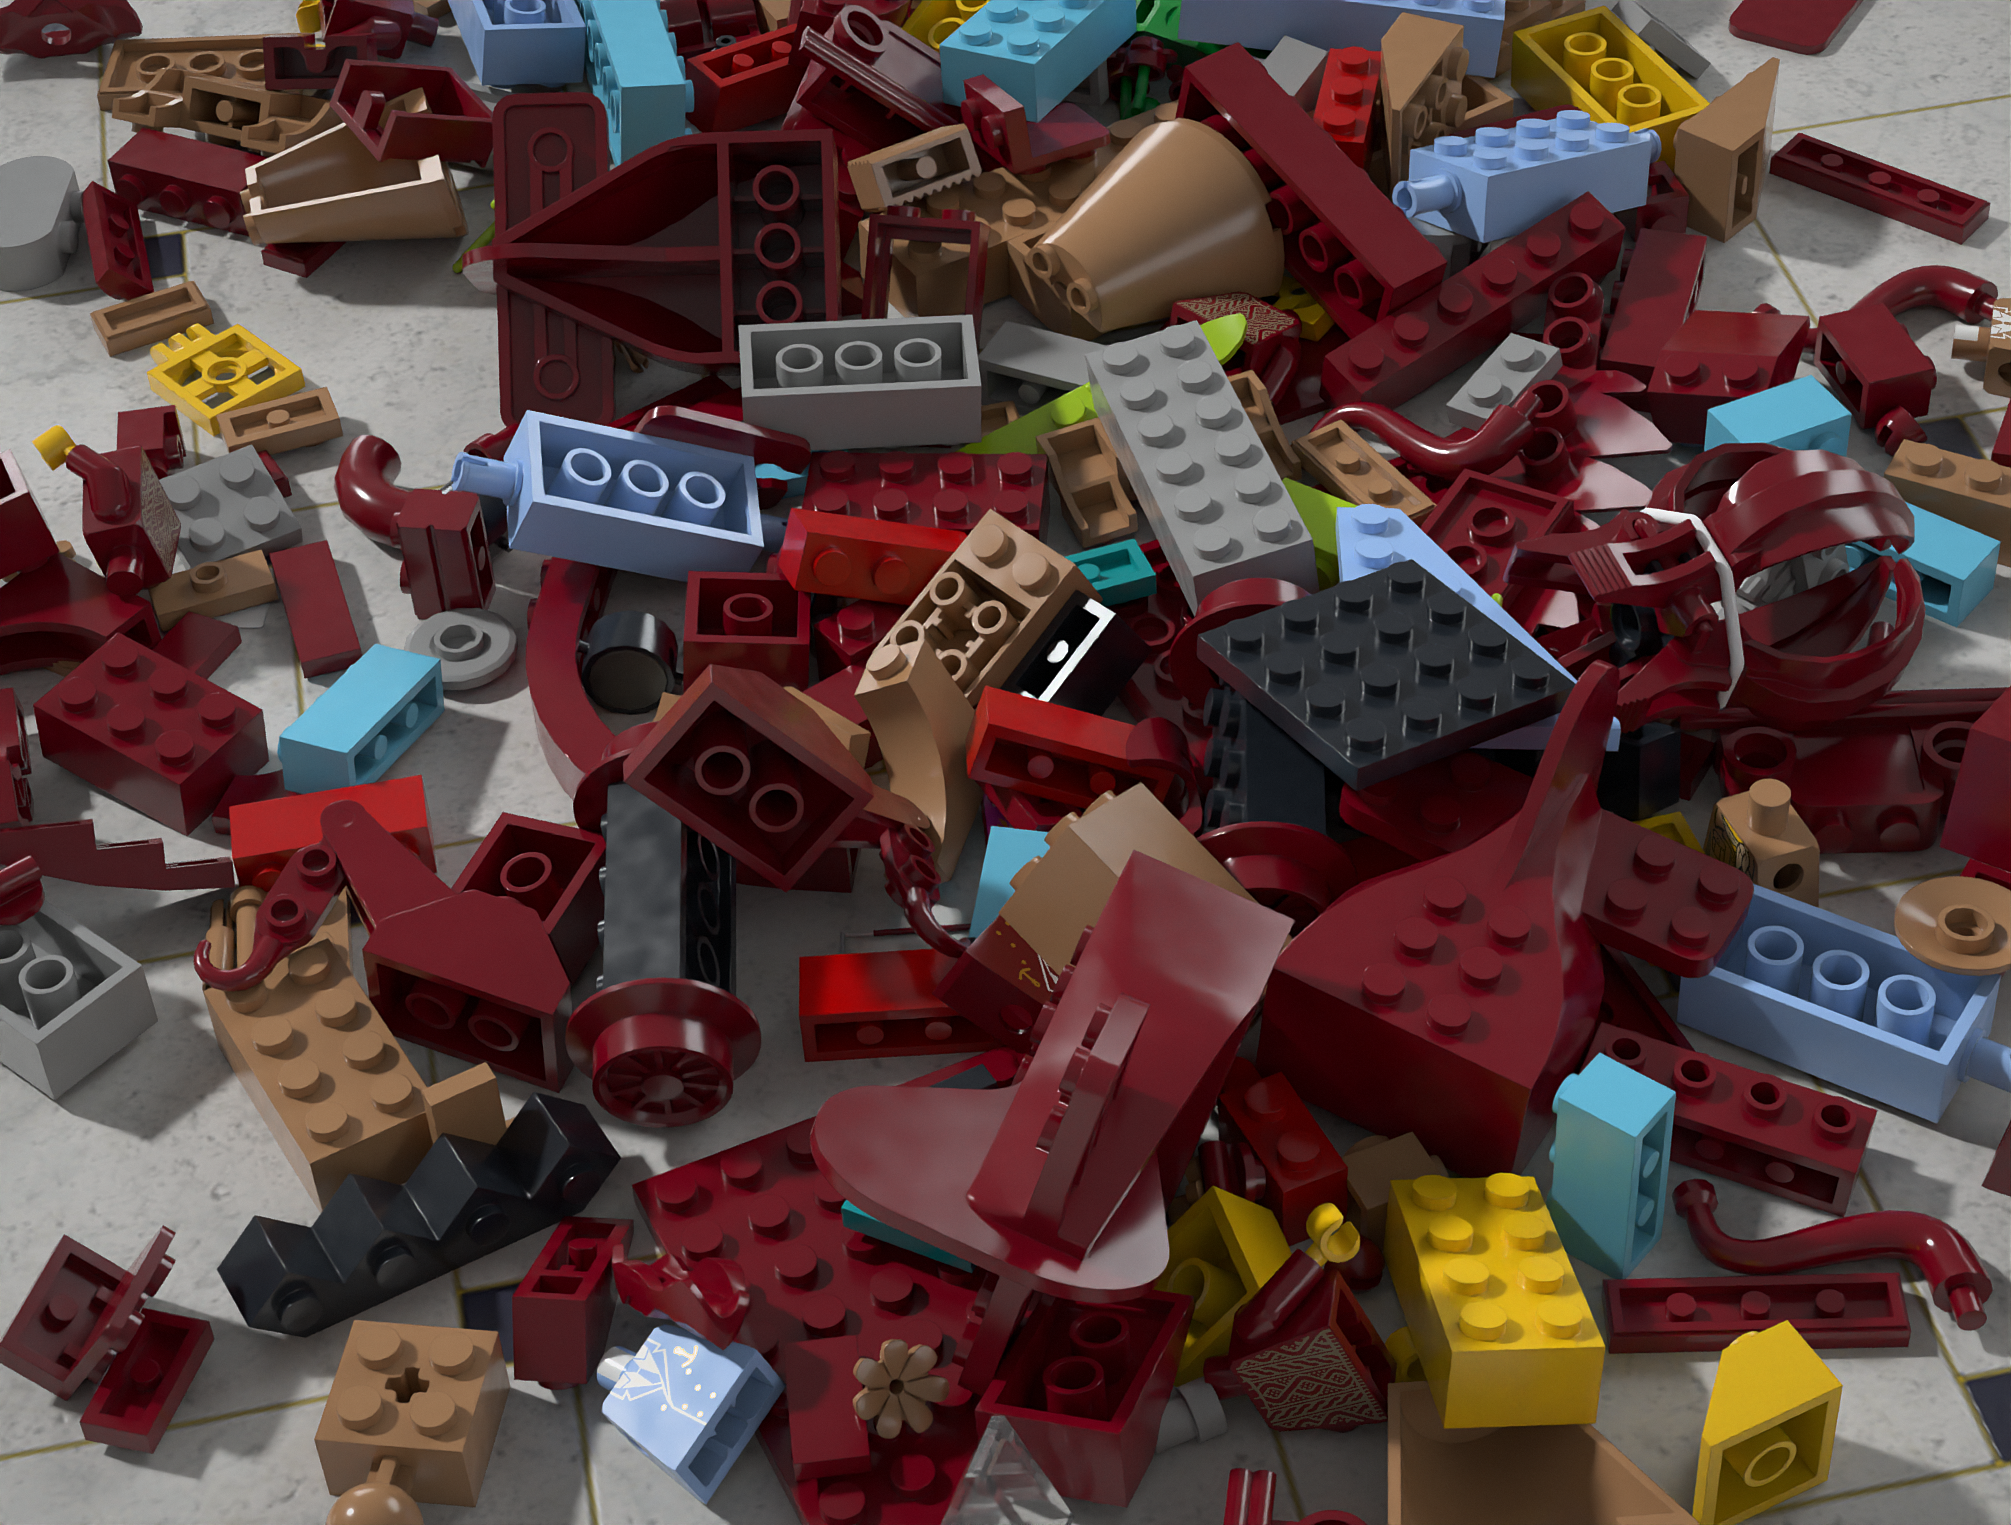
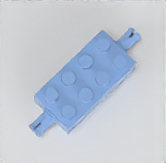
[1392,110,1662,243]
[451,410,788,582]
[1677,884,2011,1123]

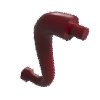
[1752,265,1998,354]
[1291,391,1544,482]
[1671,1178,1993,1331]

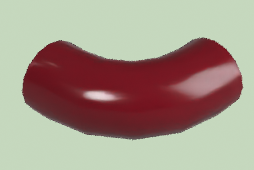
[334,435,410,550]

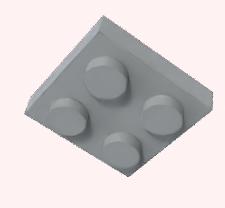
[159,445,303,570]

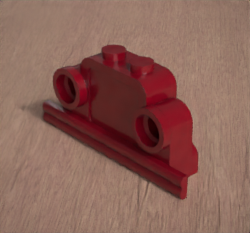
[796,5,1003,190]
[1678,687,2009,854]

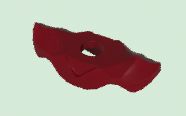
[0,0,143,59]
[612,1243,750,1351]

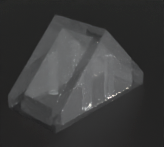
[940,1416,1074,1525]

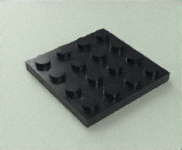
[1197,559,1576,791]

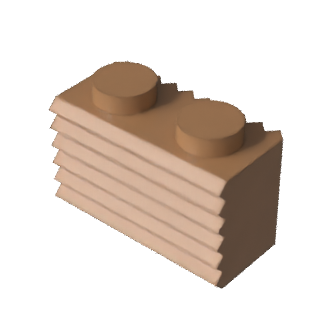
[847,123,982,213]

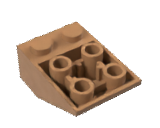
[1379,12,1469,203]
[1673,57,1780,243]
[872,509,1103,707]

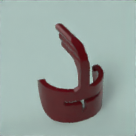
[1126,717,1204,838]

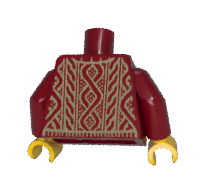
[1157,291,1302,408]
[32,425,181,596]
[1203,1203,1427,1433]

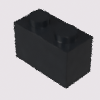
[1000,589,1153,716]

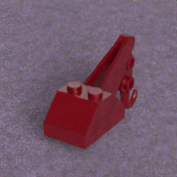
[623,664,971,959]
[193,800,574,1093]

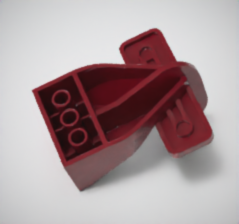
[462,92,842,427]
[1255,659,1754,1178]
[810,850,1294,1397]

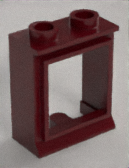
[329,59,493,168]
[861,205,991,355]

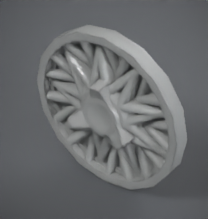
[404,608,518,690]

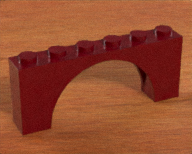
[0,553,162,675]

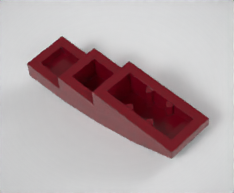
[0,819,235,891]

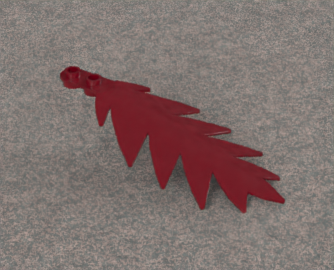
[1407,272,1673,637]

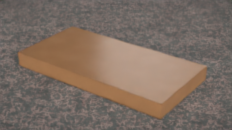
[97,33,312,111]

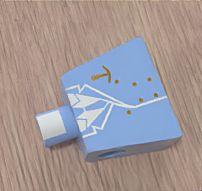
[597,1324,786,1504]

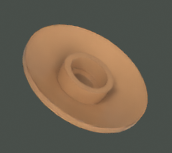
[1894,876,2011,976]

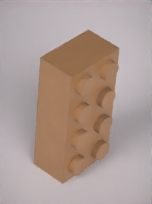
[203,938,433,1213]

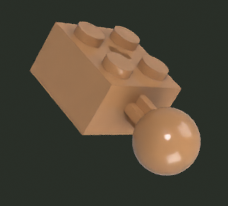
[314,1320,511,1525]

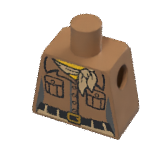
[1703,779,1820,908]

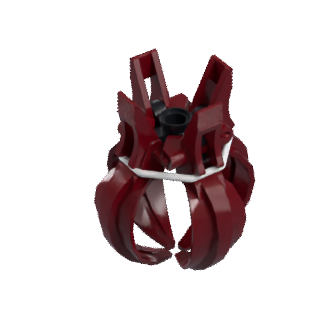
[1502,442,1926,735]

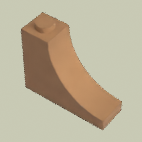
[854,639,985,883]

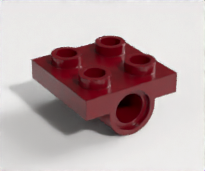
[660,0,761,67]

